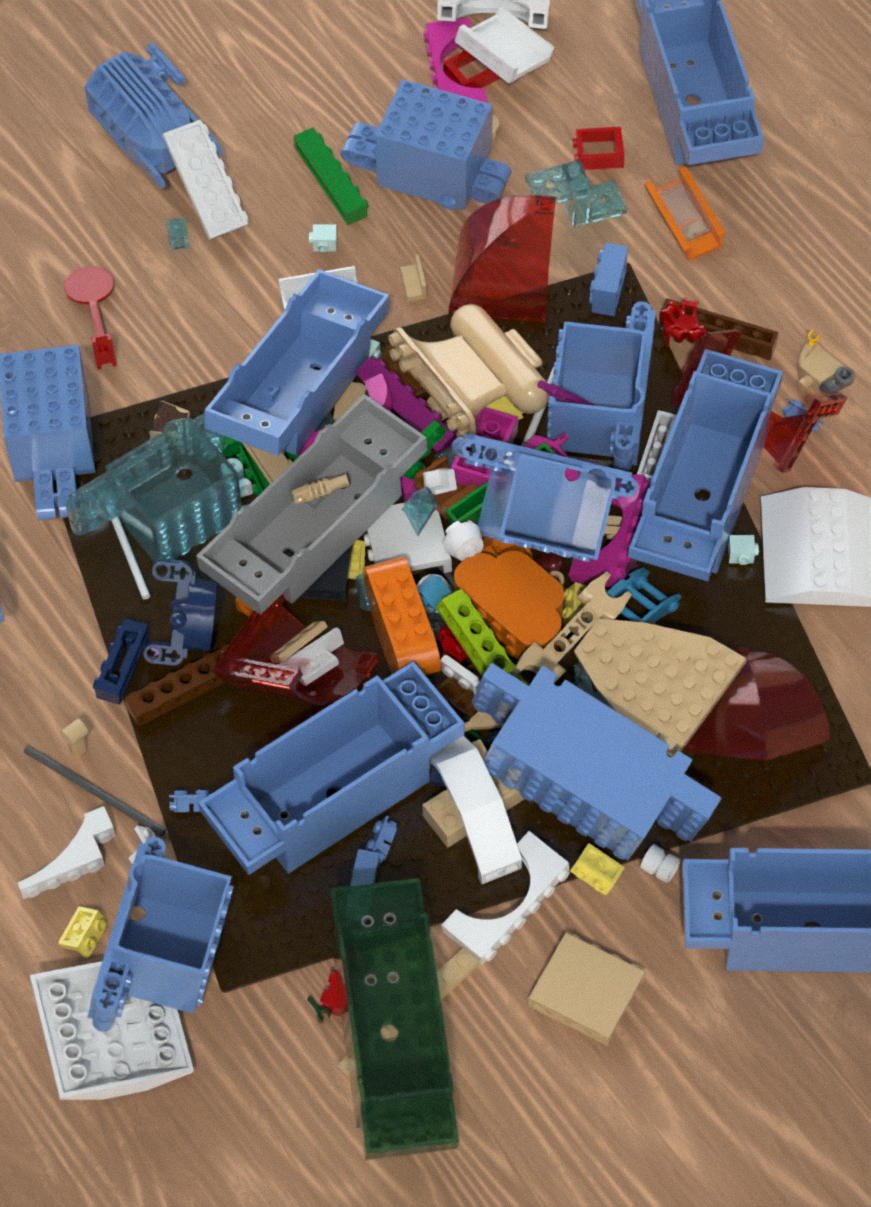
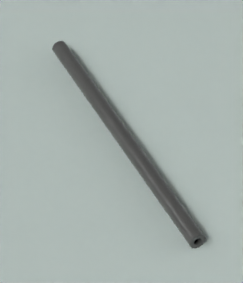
[24,746,167,836]

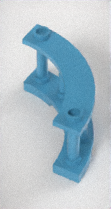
[570,567,681,648]

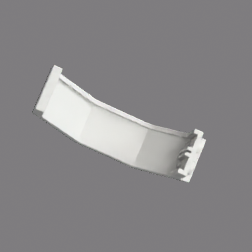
[429,736,522,884]

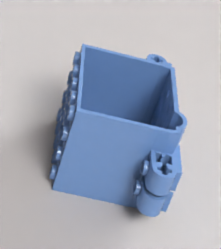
[340,79,512,210]
[547,301,656,471]
[0,345,96,521]
[452,433,638,562]
[88,837,234,1032]

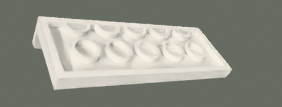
[162,119,248,240]

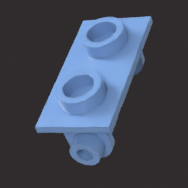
[782,399,824,433]
[169,790,211,813]
[365,816,397,863]

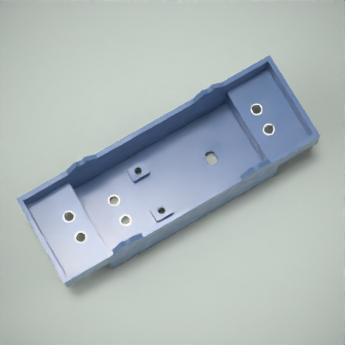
[205,269,389,456]

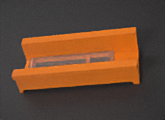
[644,166,726,261]

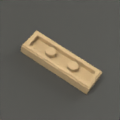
[269,621,328,663]

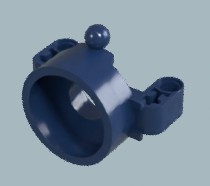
[144,559,217,665]

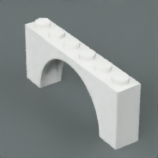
[437,0,551,29]
[442,831,569,965]

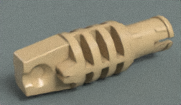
[292,474,349,504]

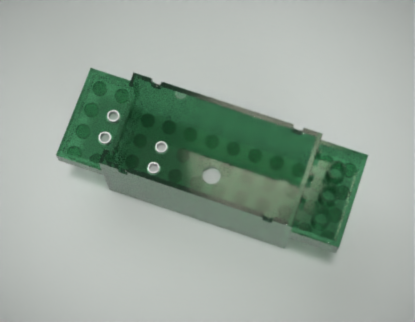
[330,878,459,1160]

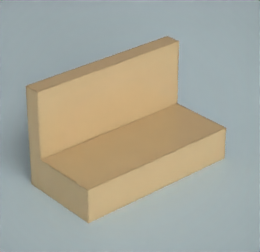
[400,254,427,302]

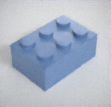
[589,243,628,316]

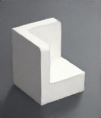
[423,468,457,494]

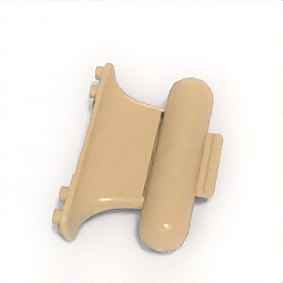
[388,304,549,438]

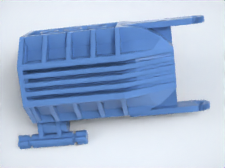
[84,43,223,188]

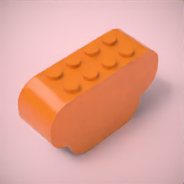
[454,551,564,661]
[363,556,441,676]

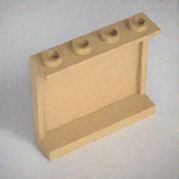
[528,933,645,1046]

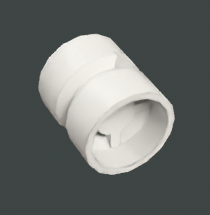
[640,844,681,884]

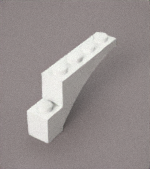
[18,806,116,899]

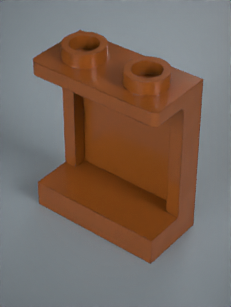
[413,456,478,519]

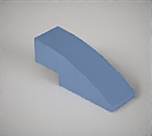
[344,849,380,923]

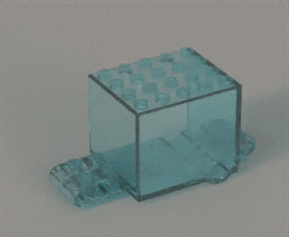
[66,413,242,568]

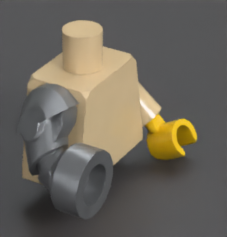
[796,330,855,394]

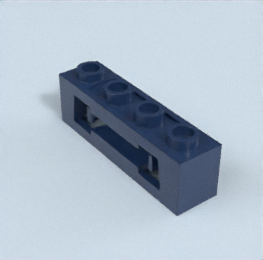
[93,618,150,705]

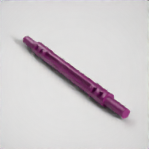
[537,380,597,406]

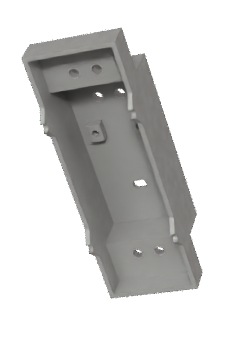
[196,394,427,615]

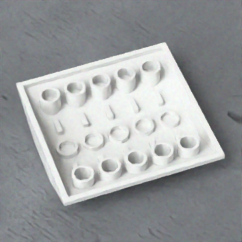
[760,487,871,607]
[30,961,194,1100]

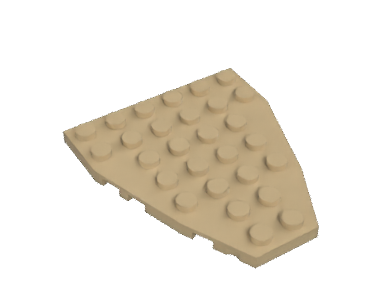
[574,618,747,757]

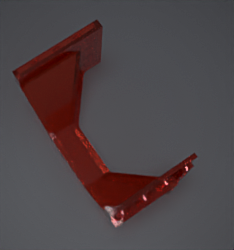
[670,329,848,473]

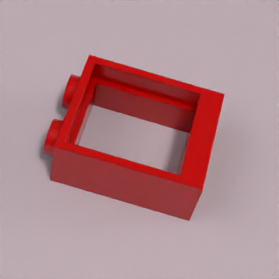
[443,50,500,88]
[572,126,625,170]

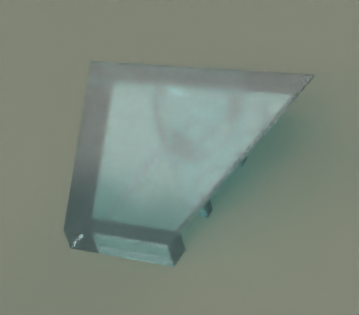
[402,486,438,536]

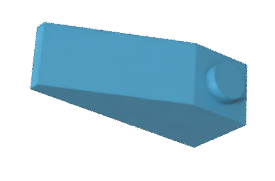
[417,574,465,617]

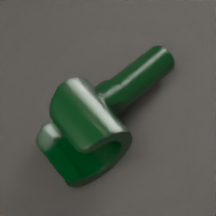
[464,717,485,743]
[307,996,331,1023]

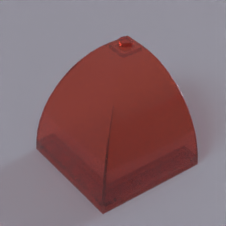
[448,195,556,322]
[211,594,382,705]
[682,647,830,760]

